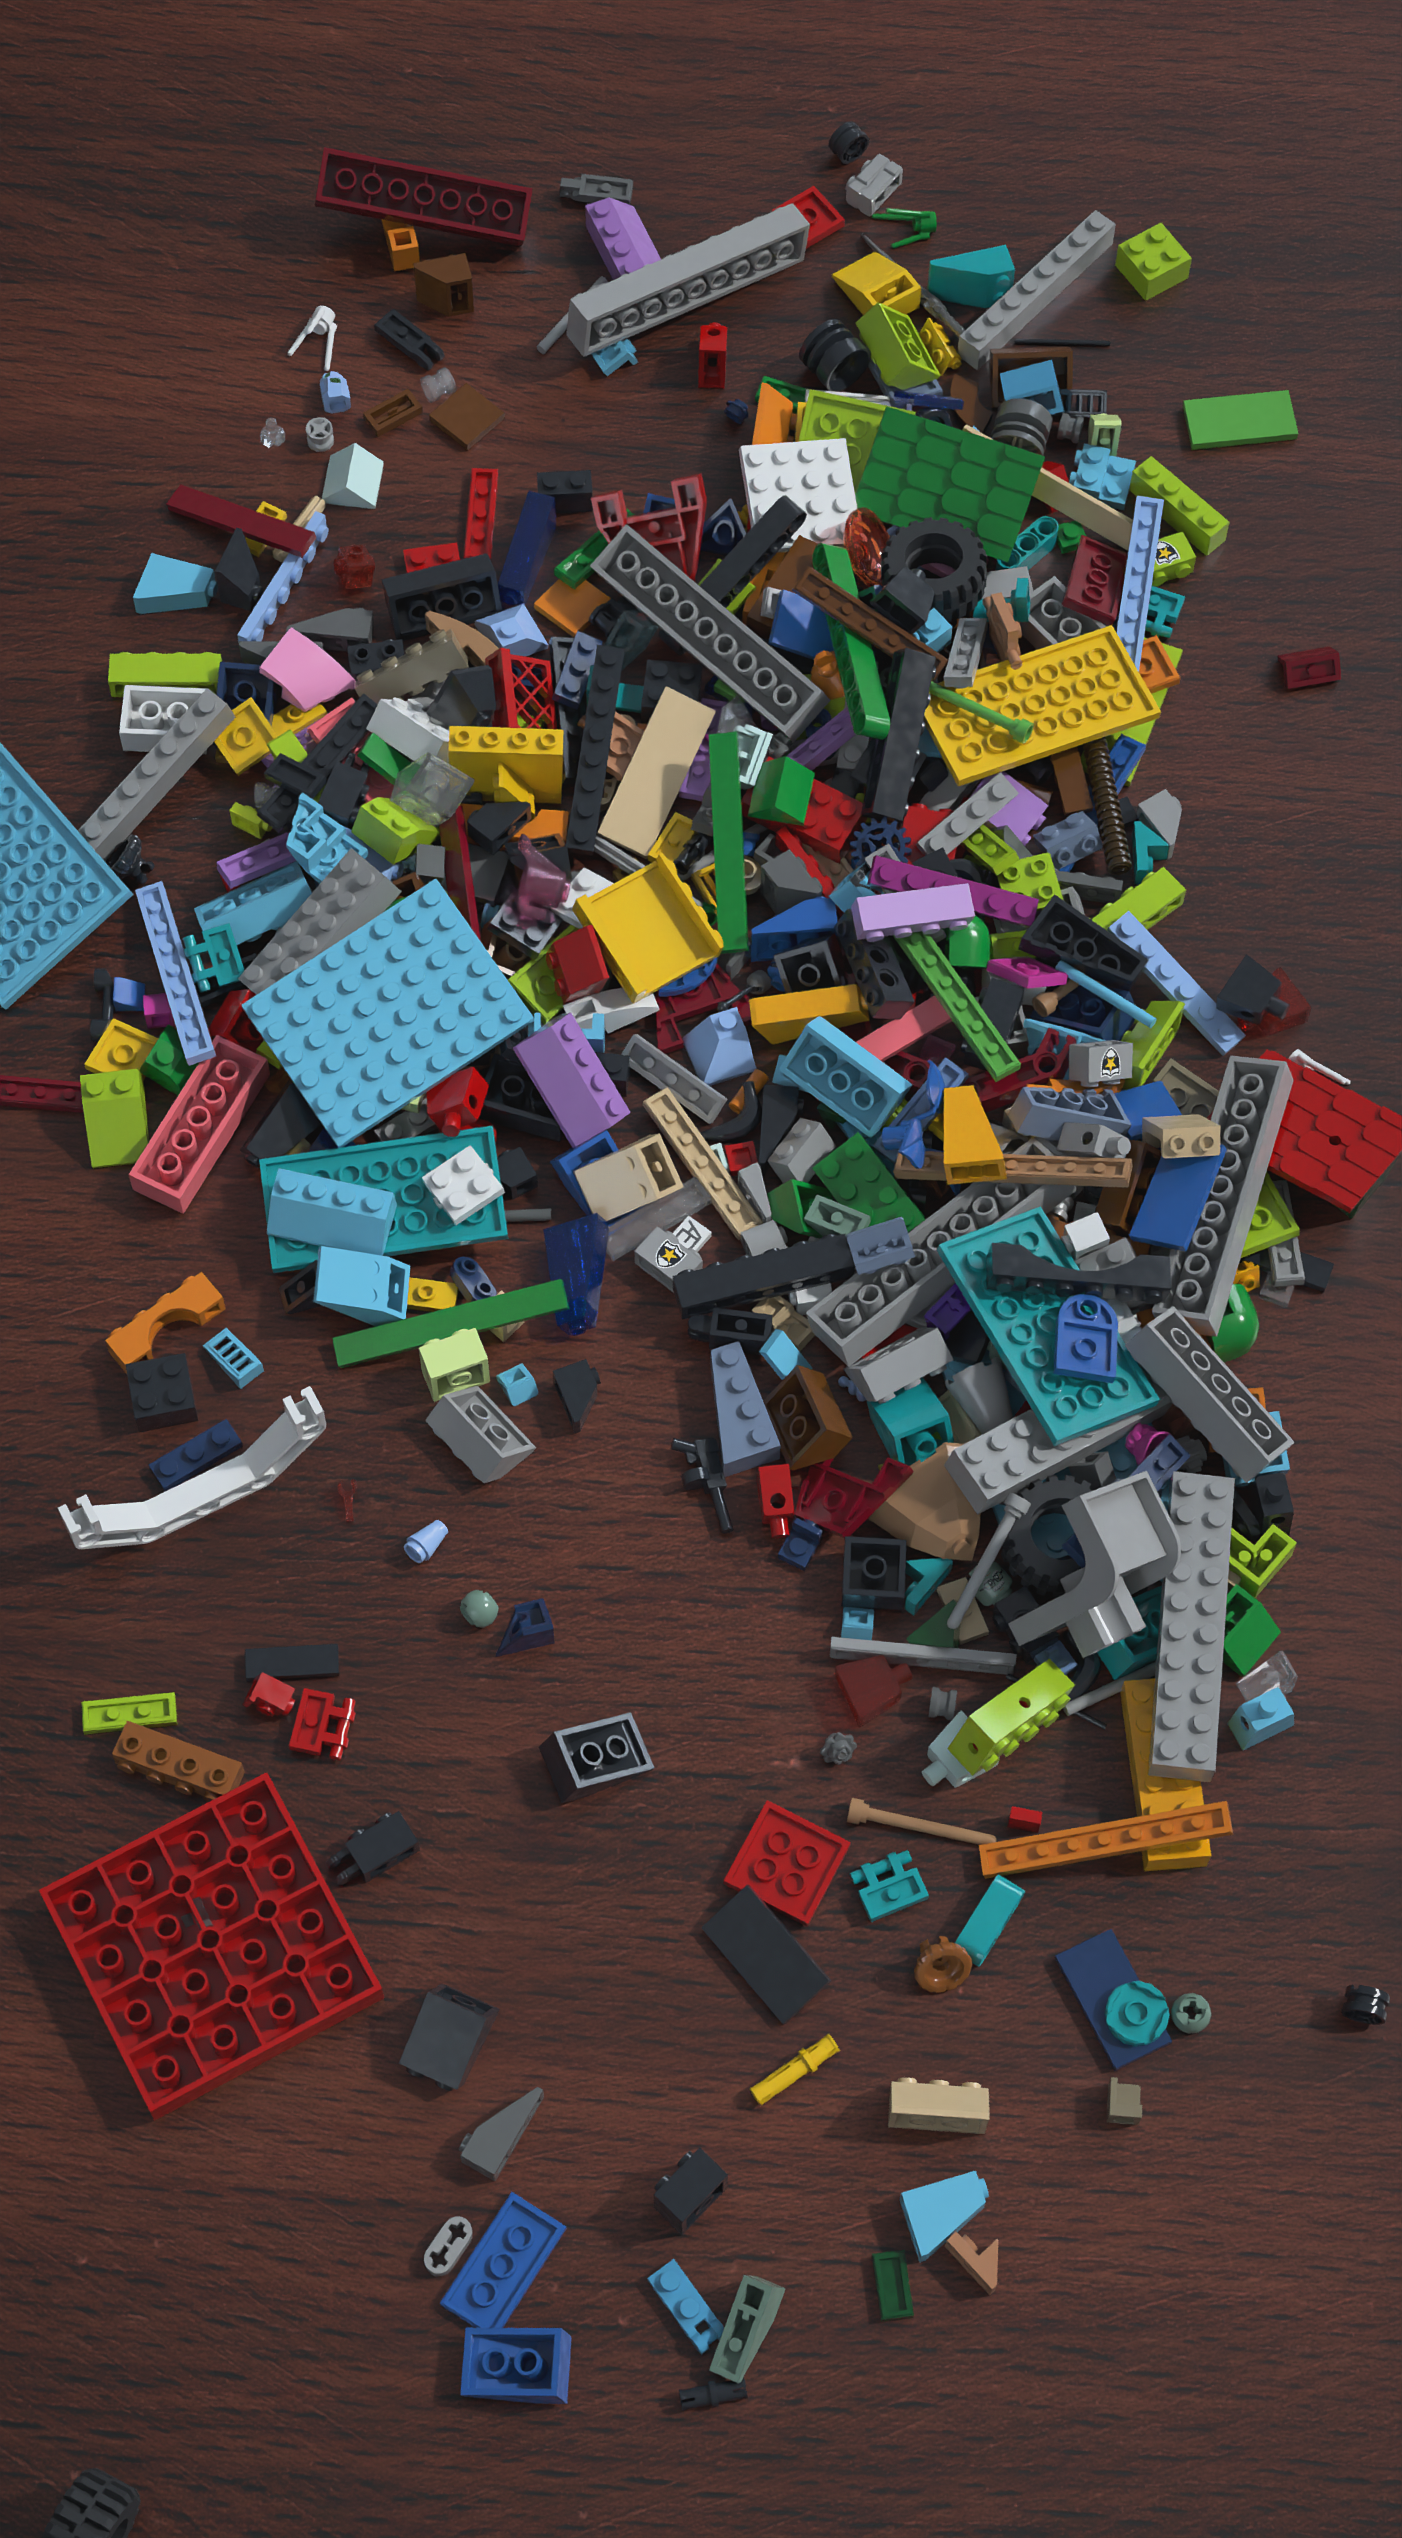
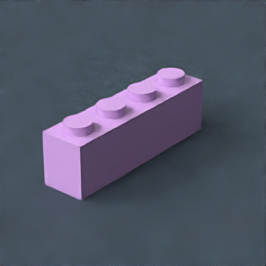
[851,883,975,942]

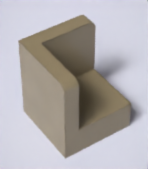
[1106,2077,1142,2125]

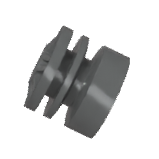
[991,398,1052,456]

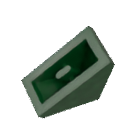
[906,1599,961,1648]

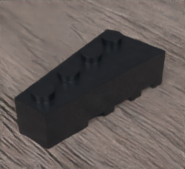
[1018,894,1149,991]

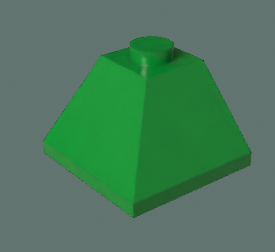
[139,1024,199,1096]
[767,1179,833,1239]

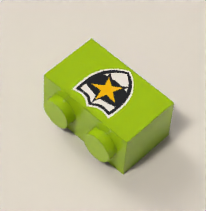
[1151,531,1196,586]

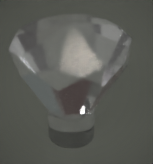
[260,418,286,447]

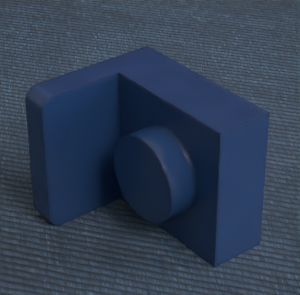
[778,1518,822,1571]

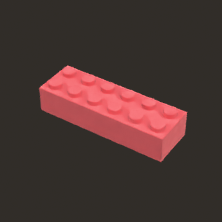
[129,1035,270,1214]

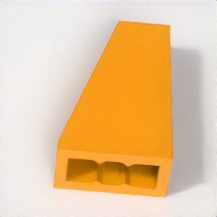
[749,984,869,1045]
[944,1085,1007,1185]

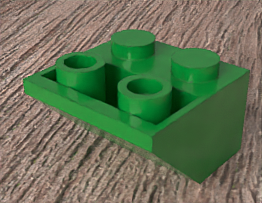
[1223,1584,1281,1678]

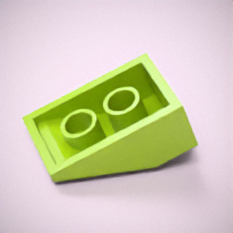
[351,797,441,865]
[80,1068,149,1169]

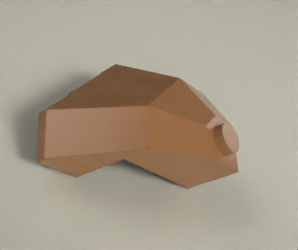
[869,1442,980,1561]

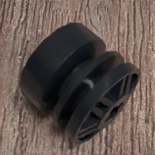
[799,319,871,392]

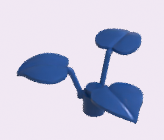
[882,1060,962,1196]

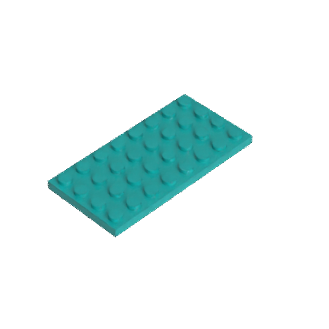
[259,1126,509,1273]
[936,1206,1160,1446]

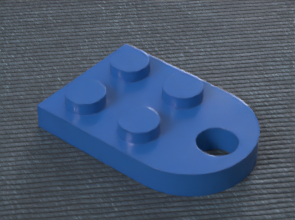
[1053,1294,1118,1383]

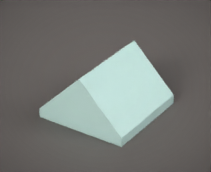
[322,443,384,509]

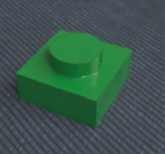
[1056,520,1087,554]

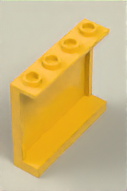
[448,726,564,804]
[572,852,724,1004]

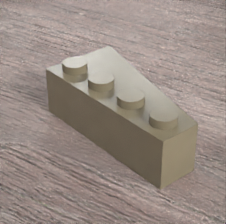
[354,629,469,704]

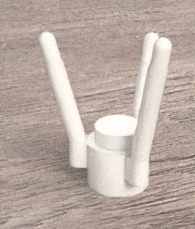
[287,306,337,371]
[1288,1049,1350,1085]

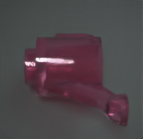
[517,833,571,920]

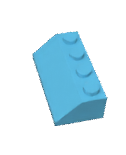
[194,861,312,945]
[778,1016,913,1139]
[267,1168,397,1256]

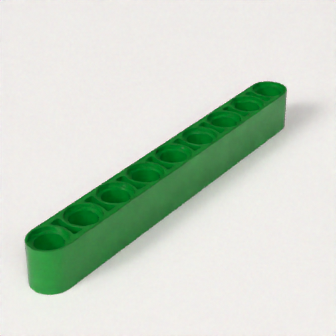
[812,543,890,740]

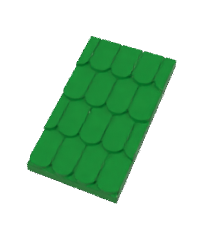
[855,406,1045,563]

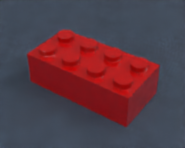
[741,756,867,864]

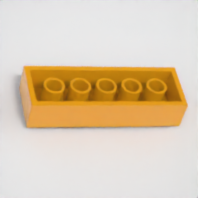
[1120,1678,1211,1871]

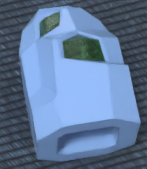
[319,371,351,413]

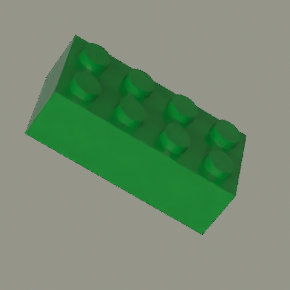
[812,1132,926,1233]

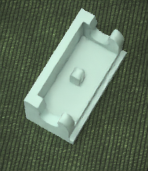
[734,724,773,790]

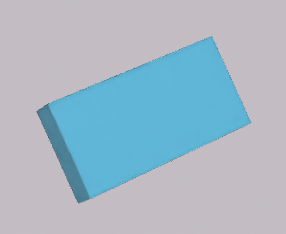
[759,1329,813,1380]

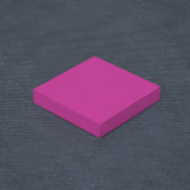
[986,956,1068,989]

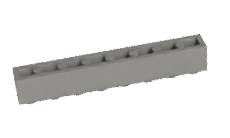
[958,210,1116,370]
[78,688,235,861]

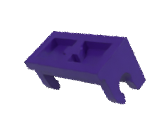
[924,1283,972,1341]

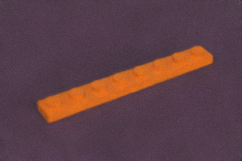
[979,1801,1233,1879]

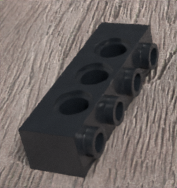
[834,909,915,1019]

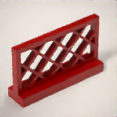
[485,648,557,729]

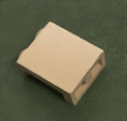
[1142,1114,1220,1158]

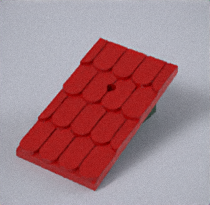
[1207,1049,1402,1219]

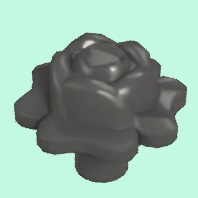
[820,1732,857,1765]

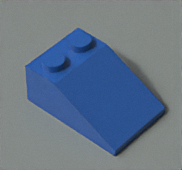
[751,896,837,962]
[550,1130,651,1236]
[460,2328,572,2404]

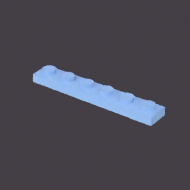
[237,511,329,642]
[1107,911,1246,1056]

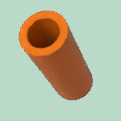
[729,1069,769,1114]

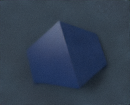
[700,498,747,556]
[495,1598,554,1657]

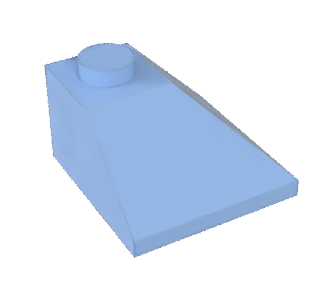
[475,604,549,657]
[682,1007,756,1086]

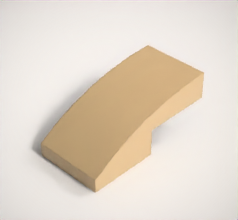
[752,1296,815,1352]

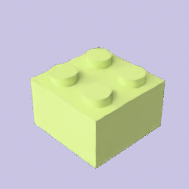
[419,1328,490,1402]

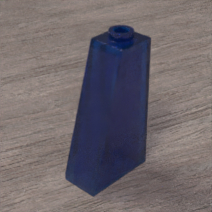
[498,491,556,605]
[543,1213,609,1336]

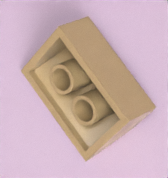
[888,2078,990,2134]

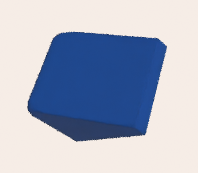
[113,977,145,1011]

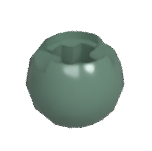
[460,1590,499,1628]
[1171,1993,1211,2034]

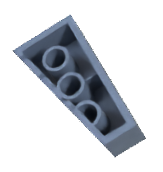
[1008,1087,1131,1145]
[710,1341,781,1477]

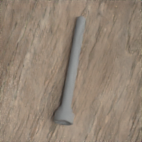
[947,1492,1031,1629]

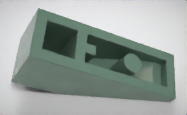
[709,2275,786,2383]

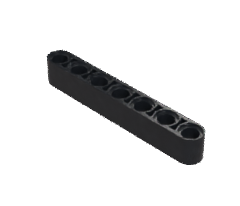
[659,495,807,655]

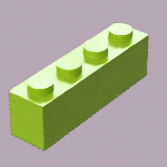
[1129,456,1229,556]
[108,652,222,697]
[1089,867,1186,930]

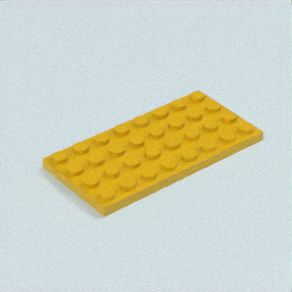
[923,625,1161,786]

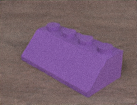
[585,197,661,280]
[513,1012,631,1148]

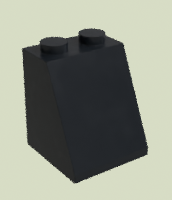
[399,1983,500,2091]

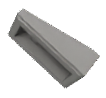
[737,1163,771,1223]

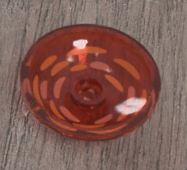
[843,507,890,587]

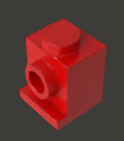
[242,1672,295,1716]

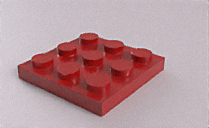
[723,1800,851,1927]

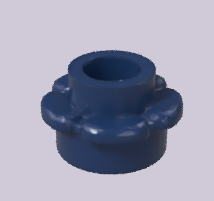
[724,399,749,424]

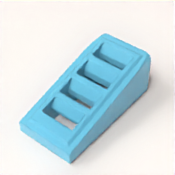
[203,1328,264,1389]

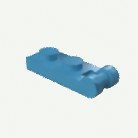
[647,2259,724,2354]

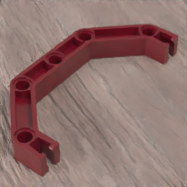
[841,947,1077,1113]

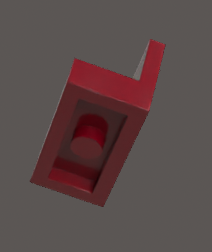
[1277,647,1341,689]

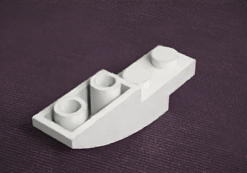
[541,988,660,1033]

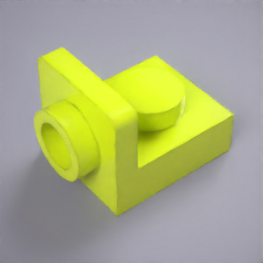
[230,802,272,839]

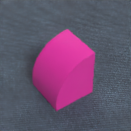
[143,993,176,1029]

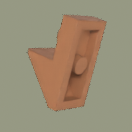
[945,2232,998,2295]

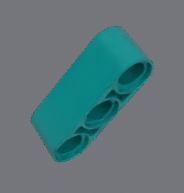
[995,516,1059,571]
[955,1874,1025,1967]

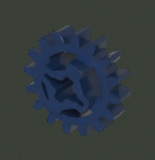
[850,817,912,868]

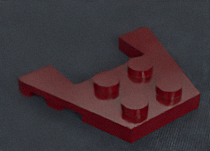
[655,964,752,1054]
[794,1458,914,1539]

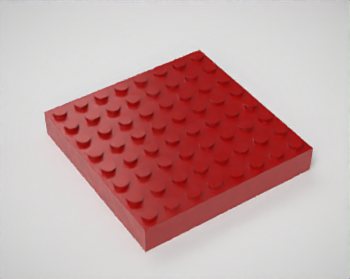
[39,1772,384,2121]

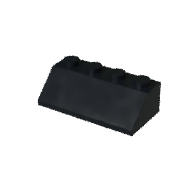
[381,553,502,641]

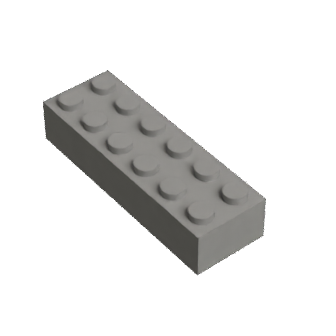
[238,848,402,995]
[1125,1306,1295,1483]

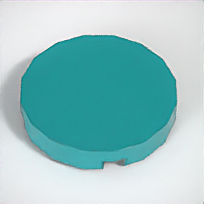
[1105,1981,1170,2046]

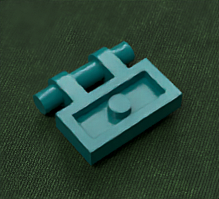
[1145,586,1185,638]
[183,923,245,993]
[849,1850,929,1922]

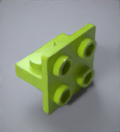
[997,853,1063,911]

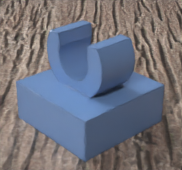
[1034,1640,1077,1675]

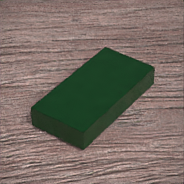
[872,2250,914,2322]

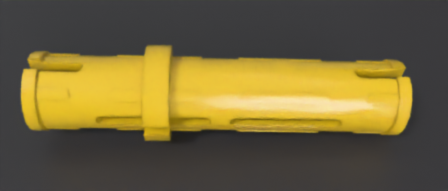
[749,2034,840,2106]

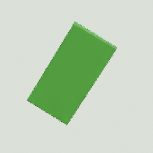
[1183,390,1298,450]

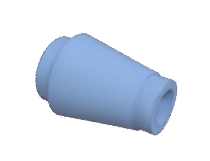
[404,1520,448,1563]

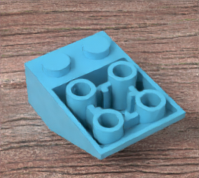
[313,1246,410,1326]

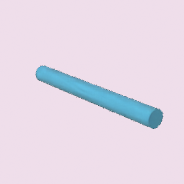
[1055,960,1157,1028]

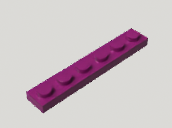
[867,855,1039,928]

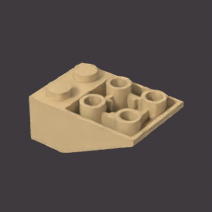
[573,1133,683,1225]

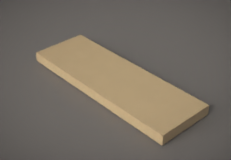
[596,686,716,859]

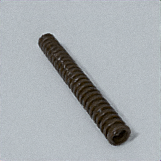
[1082,736,1132,875]

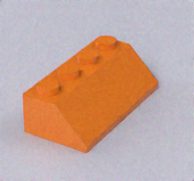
[752,383,797,445]

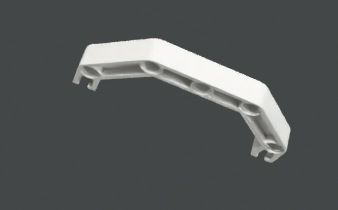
[58,1386,326,1549]

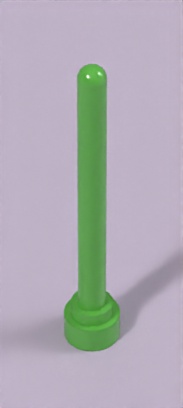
[929,682,1034,744]

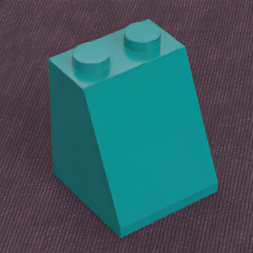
[867,1377,954,1466]

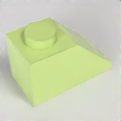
[1088,414,1122,457]

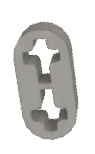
[424,2217,472,2276]

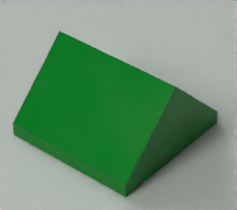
[748,756,815,826]

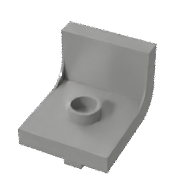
[1008,1471,1181,1658]

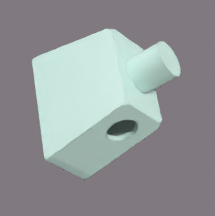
[922,1711,1000,1787]

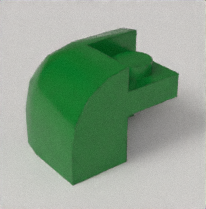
[940,915,990,971]
[1206,1284,1260,1363]

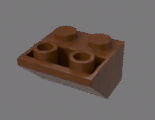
[413,253,474,317]

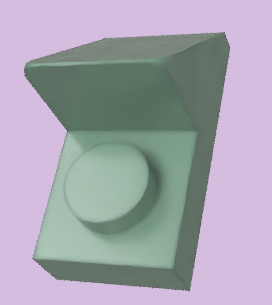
[804,1194,871,1237]

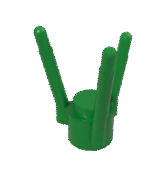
[872,208,937,249]

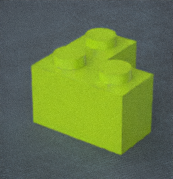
[1229,1524,1297,1598]

